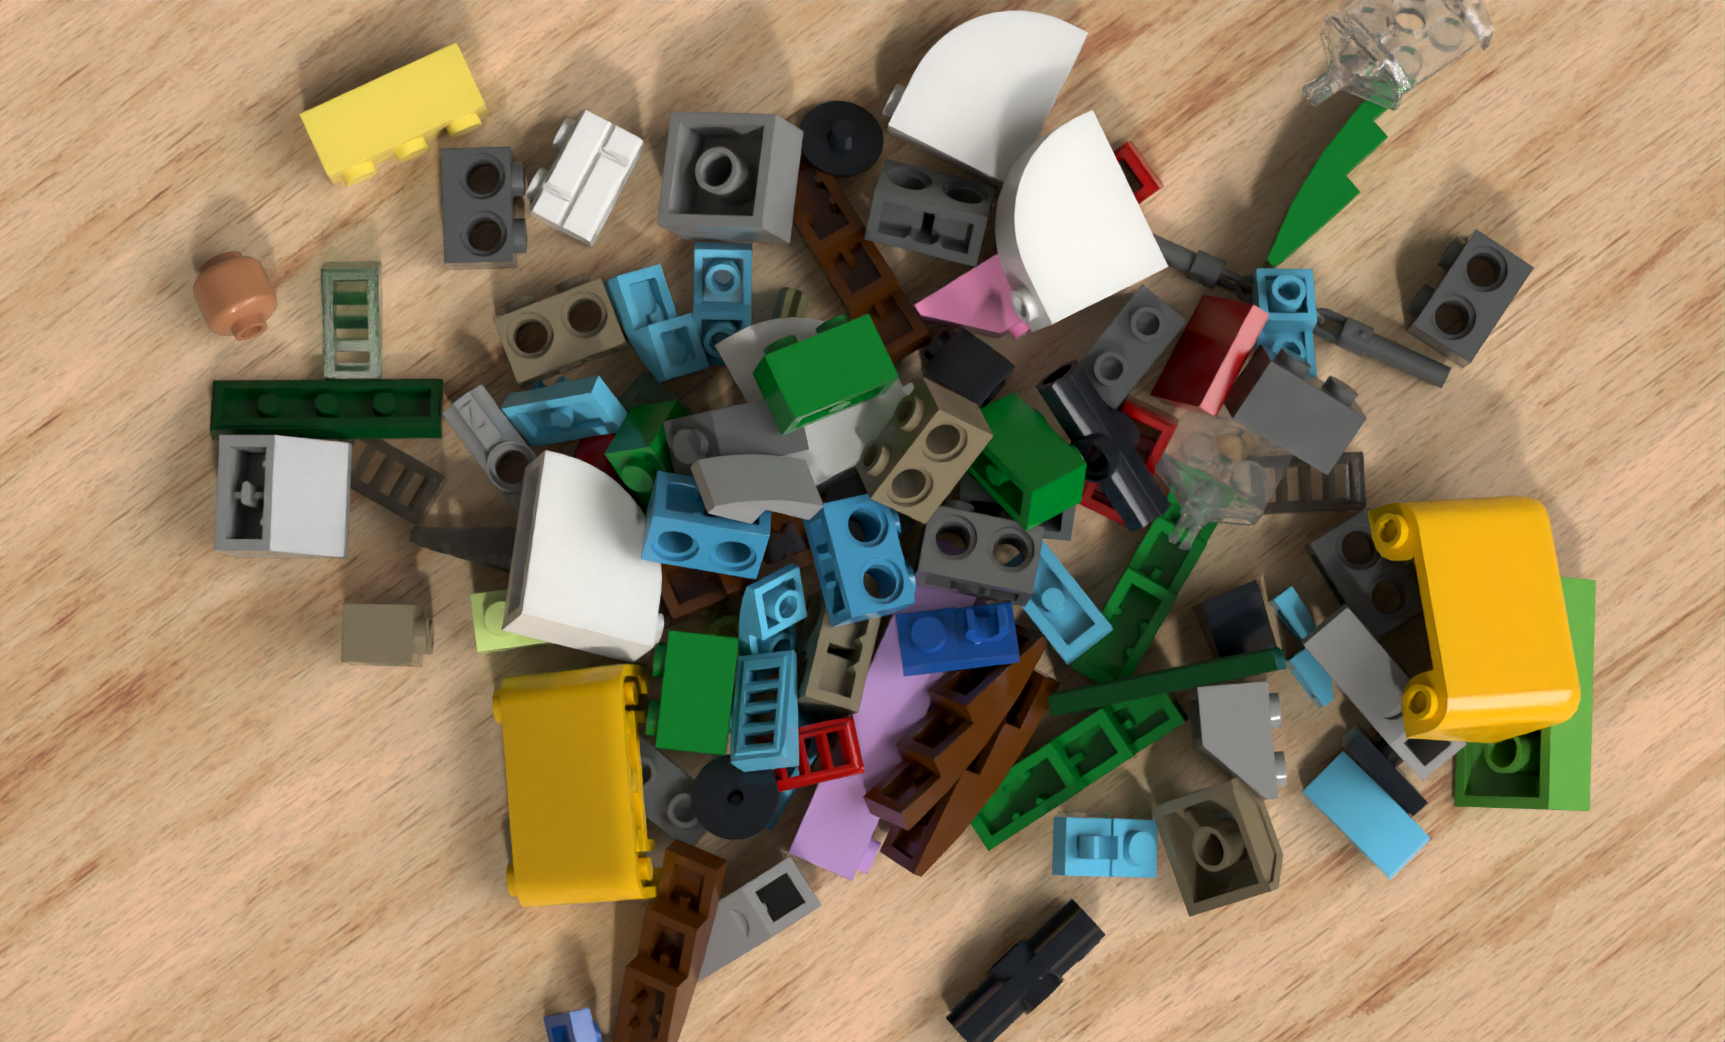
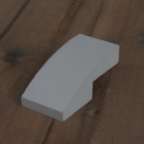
[690,454,824,524]

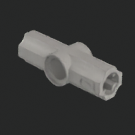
[442,384,537,516]

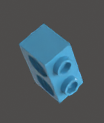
[641,471,772,579]
[803,494,916,628]

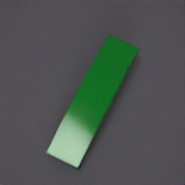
[1262,65,1415,268]
[1070,462,1236,683]
[970,692,1189,851]

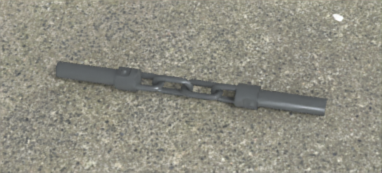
[1152,233,1451,388]

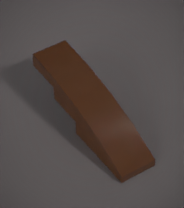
[792,151,933,364]
[658,512,814,630]
[863,624,1048,830]
[879,668,1060,877]
[613,839,728,1042]

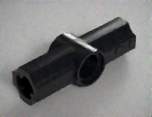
[1035,359,1171,532]
[945,898,1106,1042]

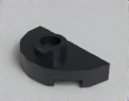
[1341,724,1428,816]

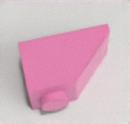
[914,253,1032,340]

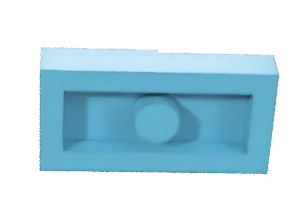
[501,376,628,447]
[1004,540,1113,665]
[1052,817,1158,878]

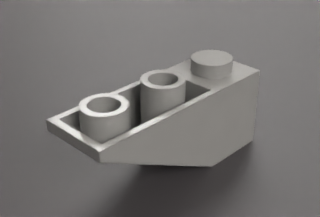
[1301,604,1467,781]
[697,856,821,983]

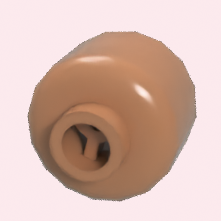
[193,251,278,341]

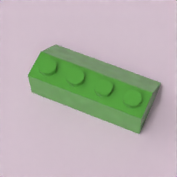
[1454,576,1596,811]

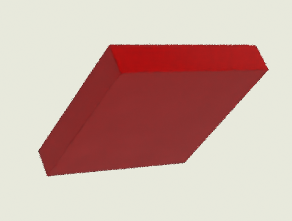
[1150,295,1269,417]

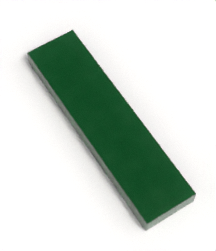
[210,379,444,440]
[1047,647,1287,716]

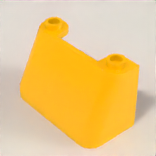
[1368,495,1580,743]
[492,664,662,908]

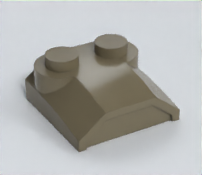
[1150,777,1283,917]

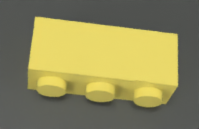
[299,42,489,186]

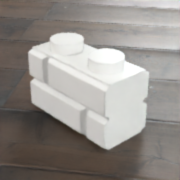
[525,109,645,247]

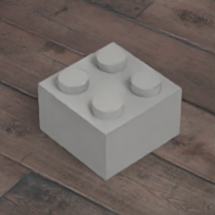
[657,112,803,243]

